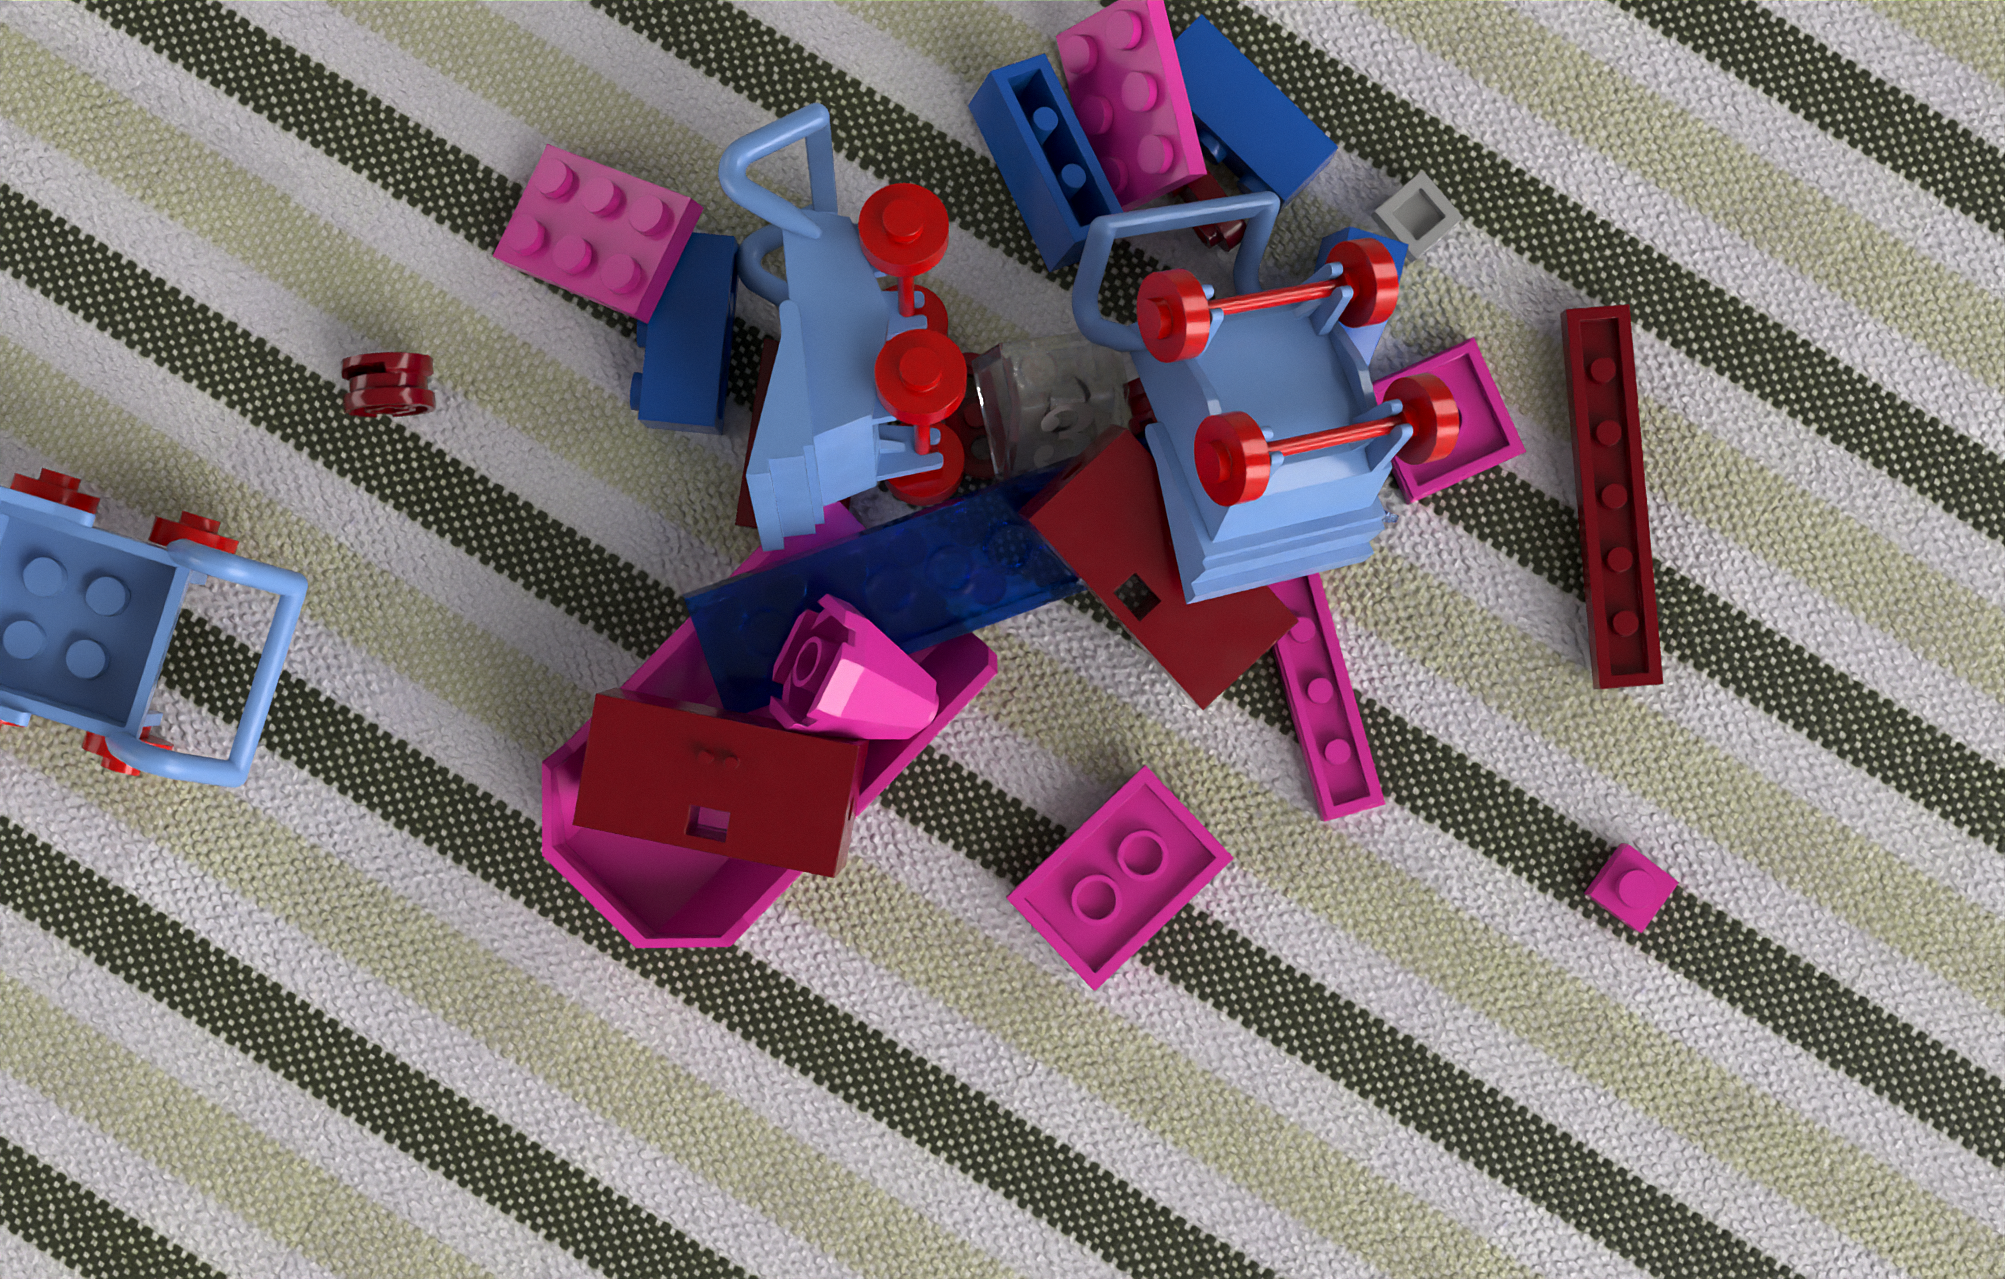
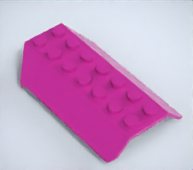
[542,501,998,948]

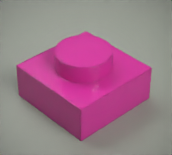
[1584,843,1679,934]

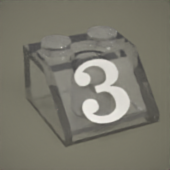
[971,332,1130,486]

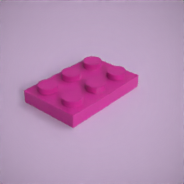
[1056,0,1207,212]
[492,144,704,324]
[1006,765,1234,991]

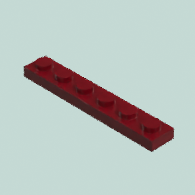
[1560,304,1664,690]

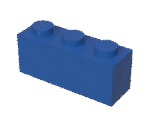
[1174,14,1338,216]
[968,53,1123,272]
[630,232,740,435]

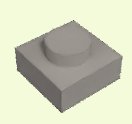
[1371,170,1464,264]

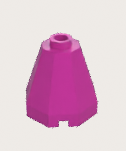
[769,594,939,739]

